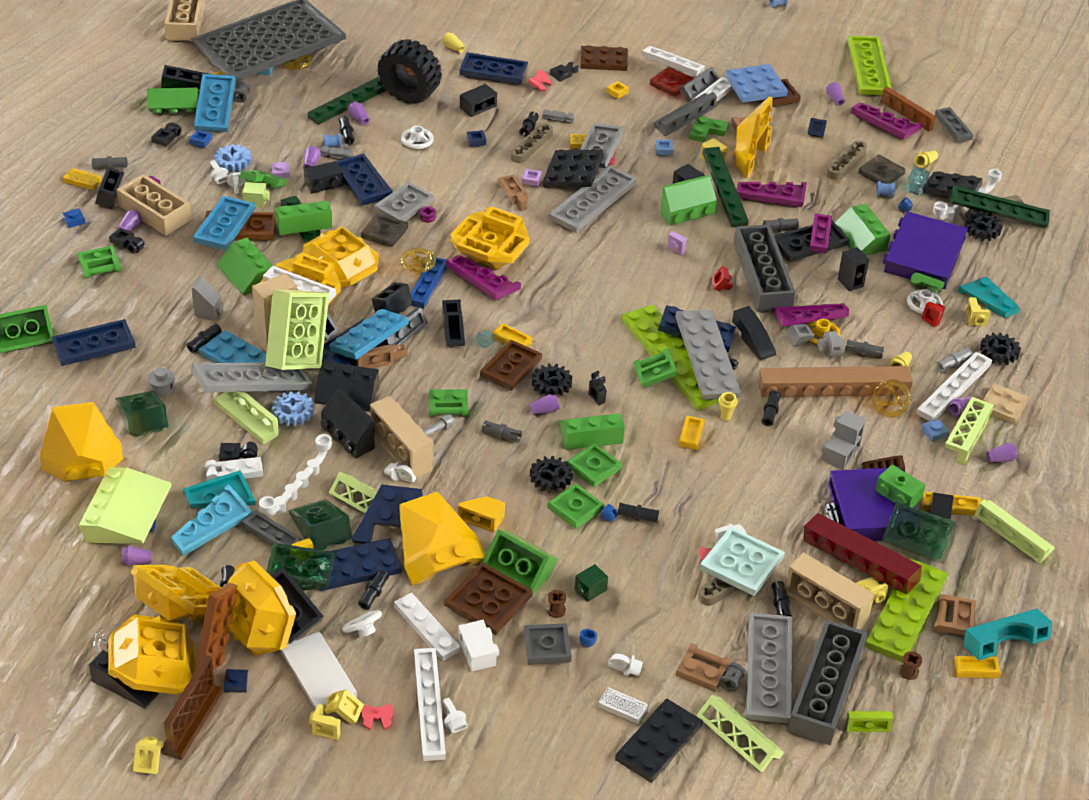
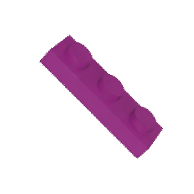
[809,213,832,253]

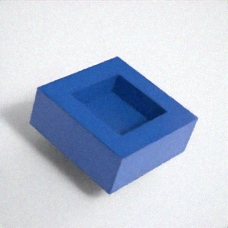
[189,130,213,148]
[62,208,86,228]

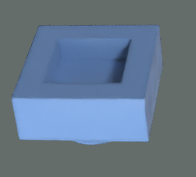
[655,140,673,156]
[922,419,949,442]

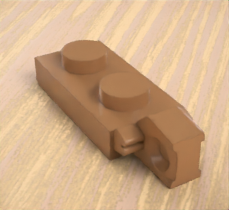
[498,175,528,210]
[356,344,407,368]

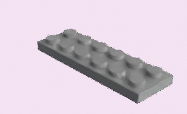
[549,165,637,233]
[675,310,741,400]
[191,362,313,393]
[746,612,792,724]

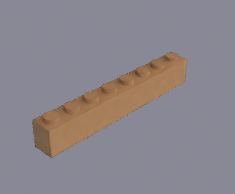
[758,366,913,397]

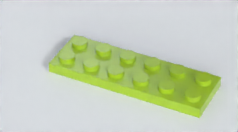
[848,36,892,96]
[865,558,949,662]

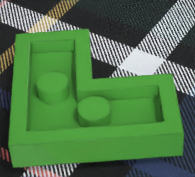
[689,116,729,142]
[240,170,287,189]

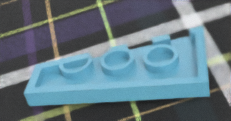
[171,484,252,556]

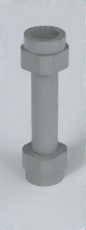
[422,414,455,436]

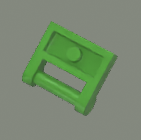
[77,245,121,279]
[911,273,944,294]
[633,348,678,388]
[429,389,468,417]

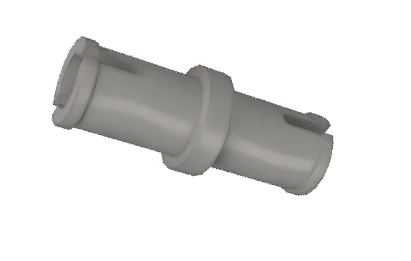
[936,347,973,372]

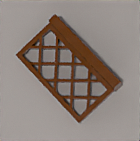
[161,655,223,760]

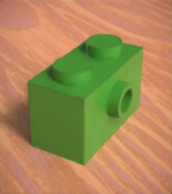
[875,465,926,511]

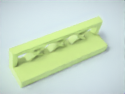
[214,391,279,445]
[945,397,994,465]
[329,471,396,529]
[974,499,1055,564]
[696,694,784,772]

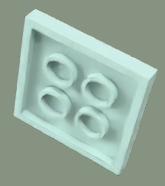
[700,527,785,596]

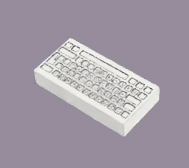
[598,687,648,724]

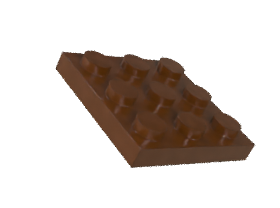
[444,562,533,635]

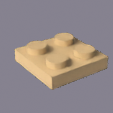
[979,383,1029,424]

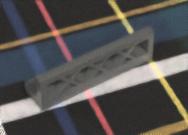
[653,92,717,137]

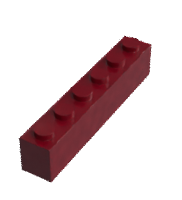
[803,513,922,594]

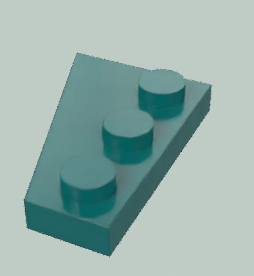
[957,276,1020,318]
[183,470,256,509]

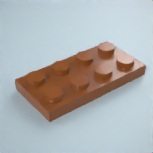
[204,211,276,240]
[194,583,238,673]

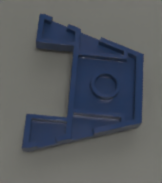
[352,484,423,544]

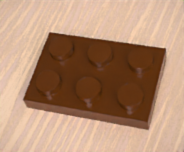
[580,45,628,71]
[480,339,542,391]

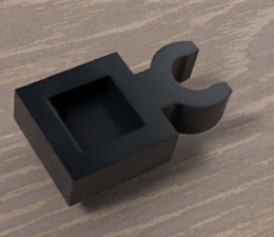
[550,62,579,82]
[588,371,607,406]

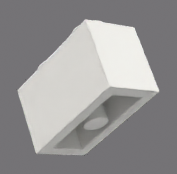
[458,620,499,672]

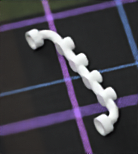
[933,169,1002,221]
[259,434,332,516]

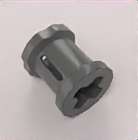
[233,81,250,103]
[719,663,746,692]

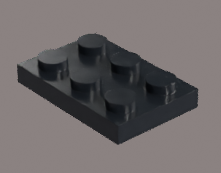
[923,171,983,197]

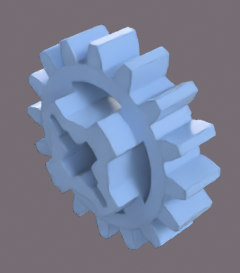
[214,144,252,173]
[272,391,315,427]

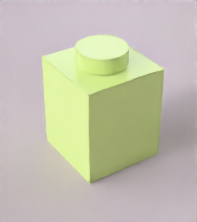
[242,182,269,208]

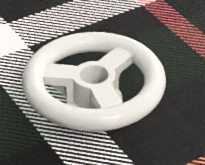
[401,126,434,149]
[907,289,943,314]
[342,610,382,638]

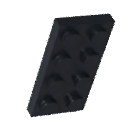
[774,220,850,262]
[615,698,703,783]

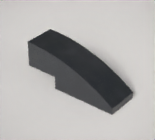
[442,299,465,346]
[732,306,776,360]

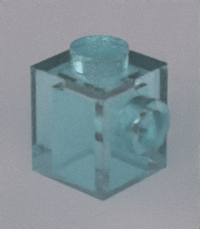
[905,167,930,196]

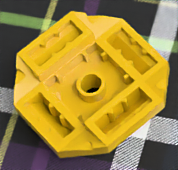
[450,206,530,270]
[303,226,379,288]
[260,253,341,305]
[227,560,296,656]
[130,565,222,621]
[108,614,197,695]

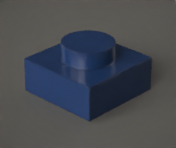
[807,118,827,138]
[467,130,487,147]
[224,669,249,693]

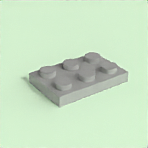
[580,123,625,168]
[374,182,434,225]

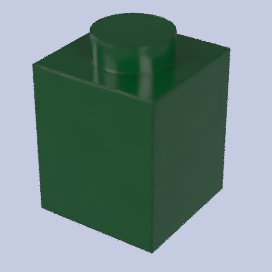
[574,564,608,602]

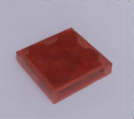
[650,66,694,97]

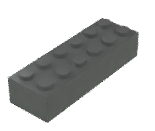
[733,225,796,312]
[788,620,868,745]

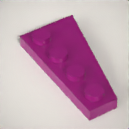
[850,102,922,139]
[737,182,807,208]
[446,255,521,300]
[774,303,849,326]

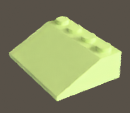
[265,290,329,370]
[79,467,171,544]

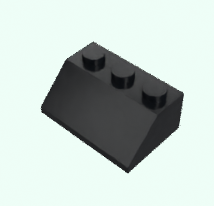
[314,361,379,412]
[320,388,375,458]
[271,567,324,644]

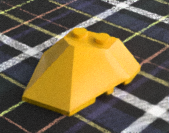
[733,96,772,178]
[39,402,123,481]
[399,491,486,586]

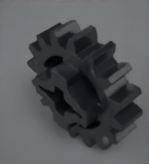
[964,212,1003,241]
[979,332,1021,365]
[531,363,573,396]
[529,456,573,493]

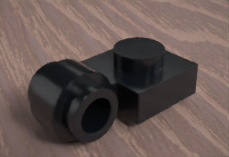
[151,122,182,147]
[109,228,145,253]
[219,441,258,462]

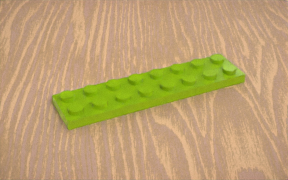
[621,304,719,411]

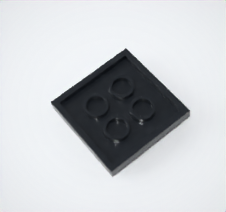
[542,149,604,187]

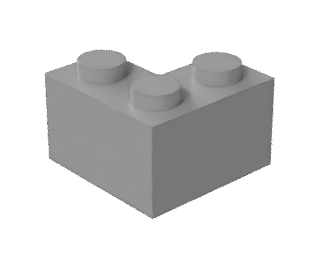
[822,410,866,470]

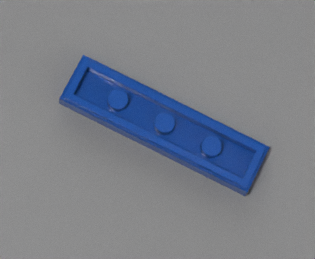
[410,256,447,309]

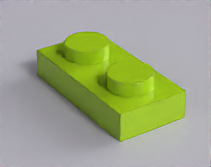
[845,710,894,732]

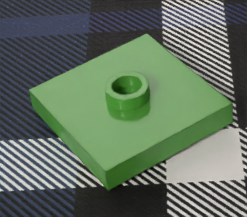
[568,443,622,487]
[547,483,605,529]

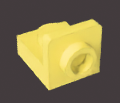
[965,297,990,326]
[856,577,889,604]
[324,689,364,724]
[309,704,340,740]
[133,737,164,774]

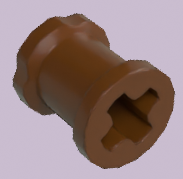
[547,590,566,618]
[900,651,922,680]

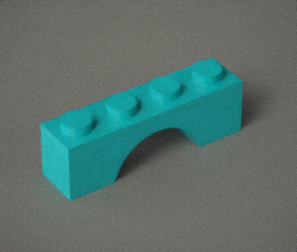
[964,608,1052,660]

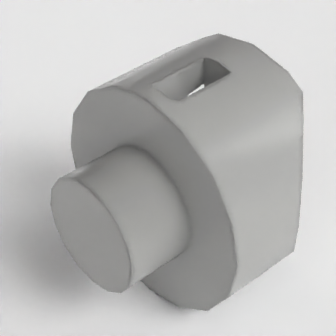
[818,331,845,357]
[148,367,175,396]

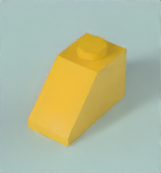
[458,496,505,532]

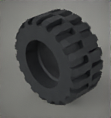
[377,39,442,104]

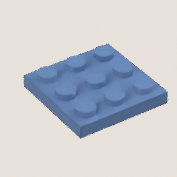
[725,64,788,103]

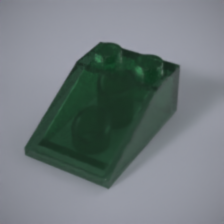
[115,391,169,436]
[289,499,353,550]
[882,502,958,564]
[266,542,336,591]

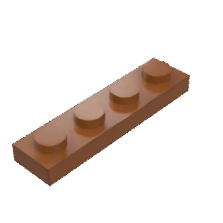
[881,86,936,132]

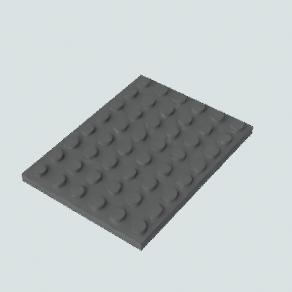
[191,0,346,82]

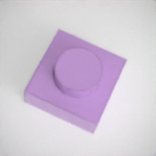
[271,162,290,178]
[522,169,542,187]
[667,231,687,255]

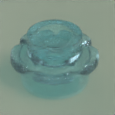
[476,330,495,348]

